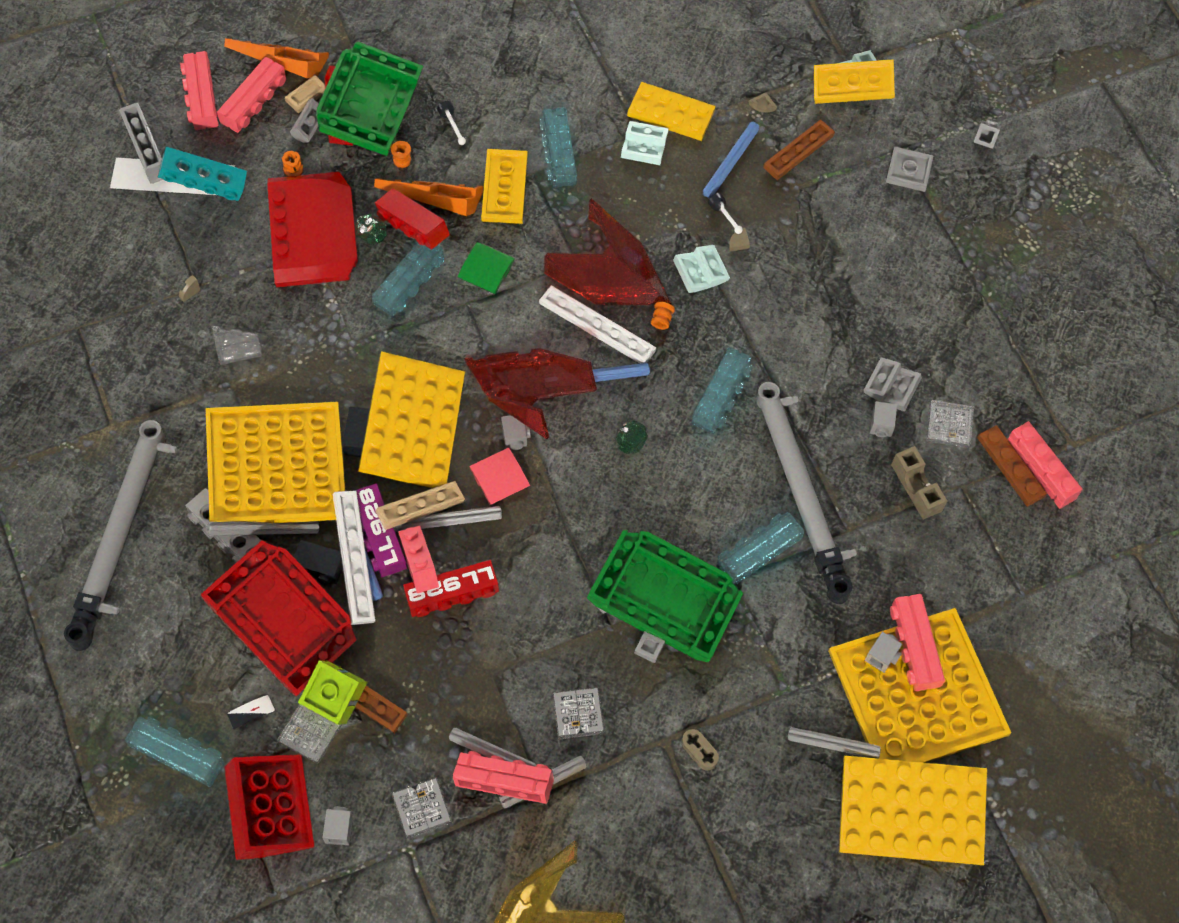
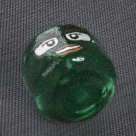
[356,214,387,245]
[616,421,648,454]

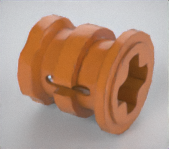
[391,141,411,168]
[282,151,304,176]
[651,302,675,330]

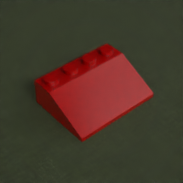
[224,755,314,860]

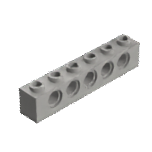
[185,488,261,563]

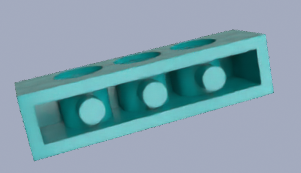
[157,147,247,201]

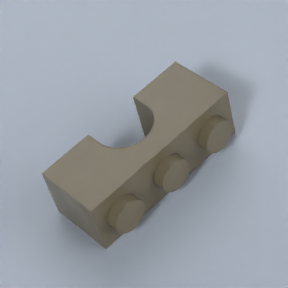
[891,446,947,520]

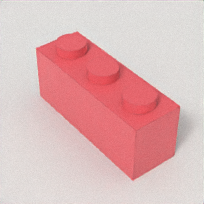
[398,526,439,593]

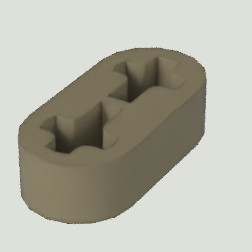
[682,729,719,771]

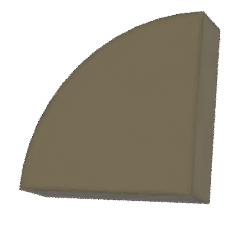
[749,92,777,112]
[729,228,750,252]
[179,275,201,302]

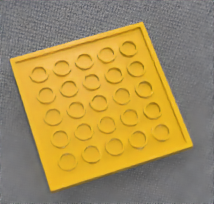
[206,402,345,523]
[828,608,1011,763]

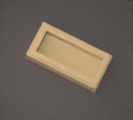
[285,75,325,114]

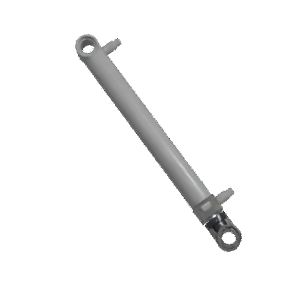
[756,382,857,604]
[64,420,177,651]

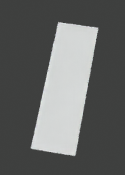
[110,158,235,195]

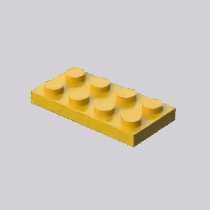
[814,59,895,104]
[627,82,716,141]
[481,149,528,224]

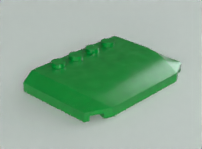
[316,42,423,156]
[587,530,743,662]

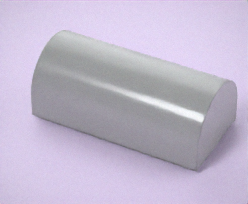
[290,98,319,143]

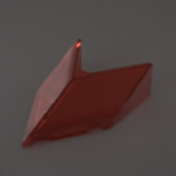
[544,198,671,305]
[464,348,597,439]

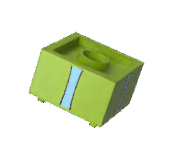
[298,660,367,725]

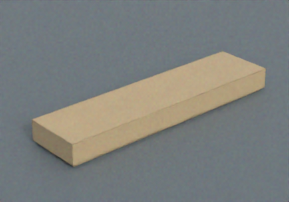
[375,481,465,530]

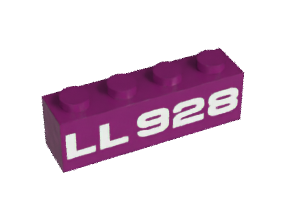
[355,483,407,578]

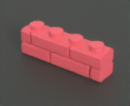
[180,51,219,130]
[217,57,286,133]
[1007,422,1083,509]
[890,594,945,691]
[453,751,554,804]

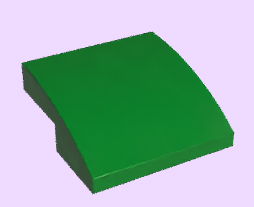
[457,242,515,295]

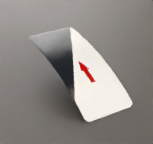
[227,695,275,729]

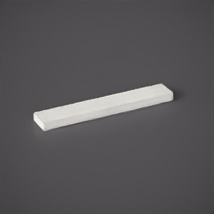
[539,285,656,364]
[333,491,375,625]

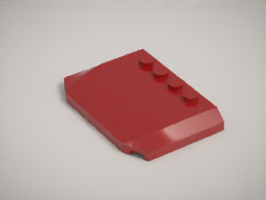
[267,172,358,287]
[201,540,356,697]

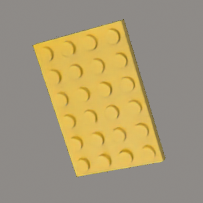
[358,352,465,488]
[839,756,987,865]

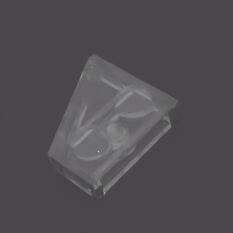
[212,326,262,365]

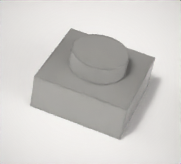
[634,631,665,663]

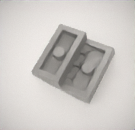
[864,357,922,412]

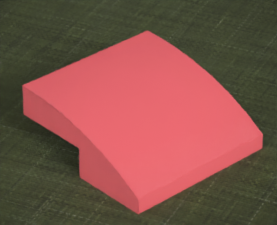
[469,447,530,505]

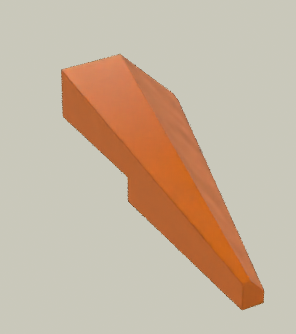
[225,38,329,78]
[374,178,484,216]

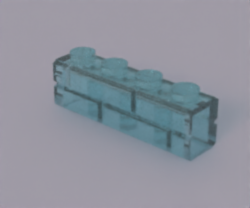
[539,107,577,187]
[372,243,444,316]
[691,347,753,434]
[716,512,805,585]
[125,717,225,787]

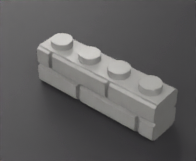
[119,103,163,184]

